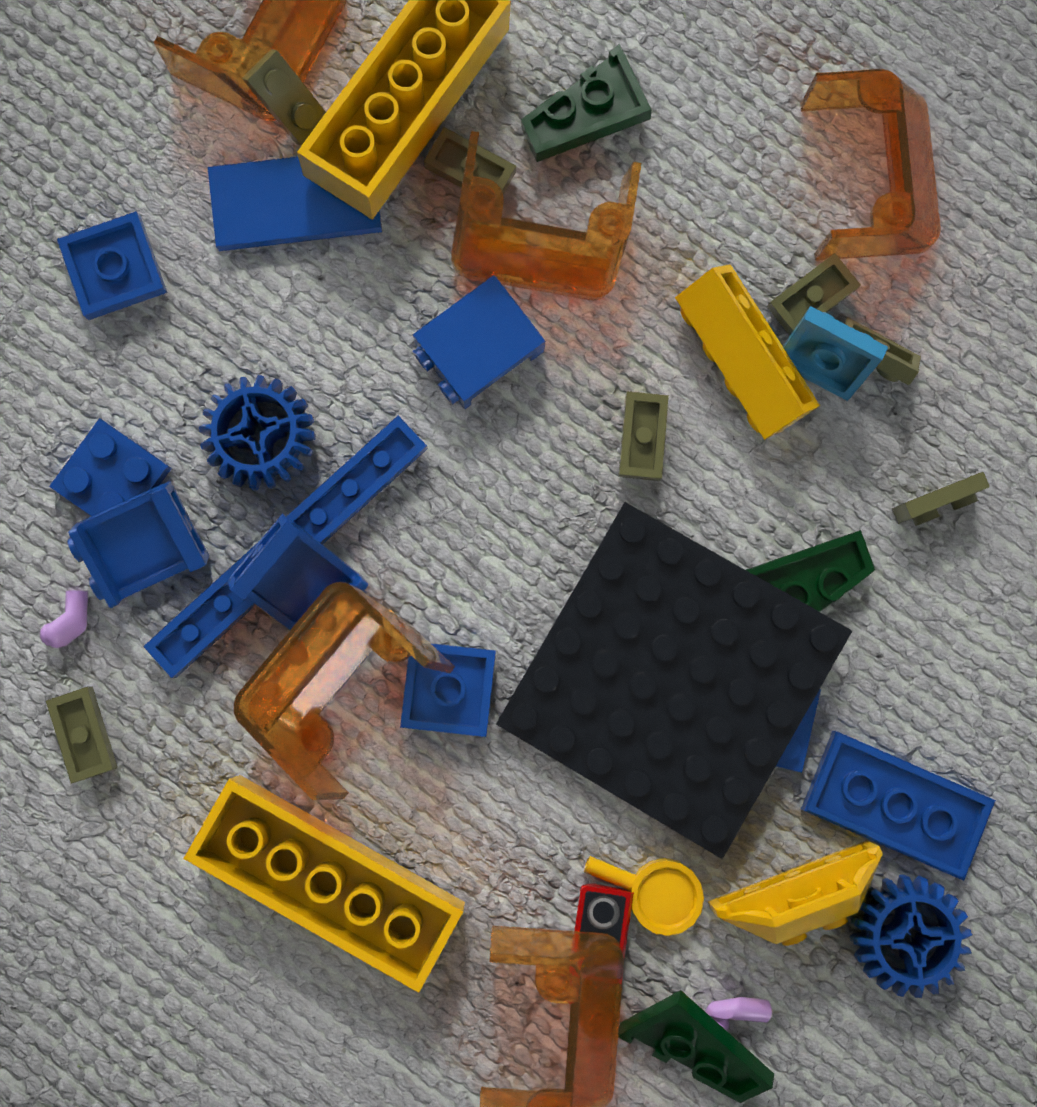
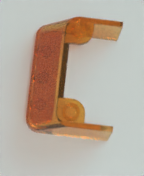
[153,0,346,121]
[800,69,941,261]
[451,131,642,301]
[234,582,455,800]
[479,926,624,1107]

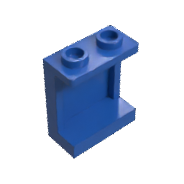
[412,275,546,409]
[67,481,210,608]
[227,513,368,651]

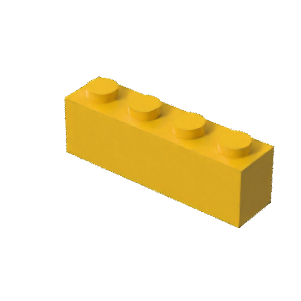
[675,264,820,440]

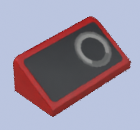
[569,883,634,982]

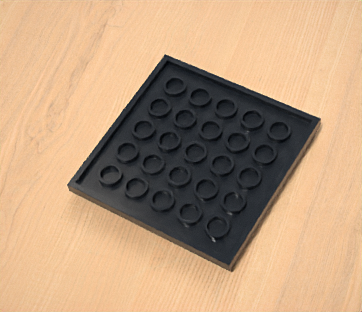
[496,502,853,859]

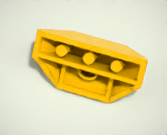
[708,840,883,946]

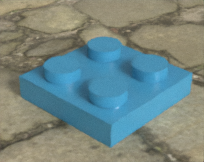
[783,306,888,401]

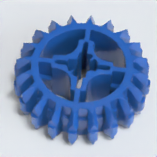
[199,375,316,490]
[849,874,973,998]

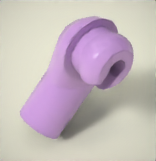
[40,590,88,648]
[705,997,772,1031]

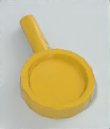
[584,856,704,936]

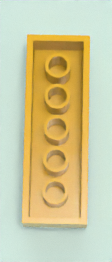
[297,0,511,220]
[183,775,465,993]

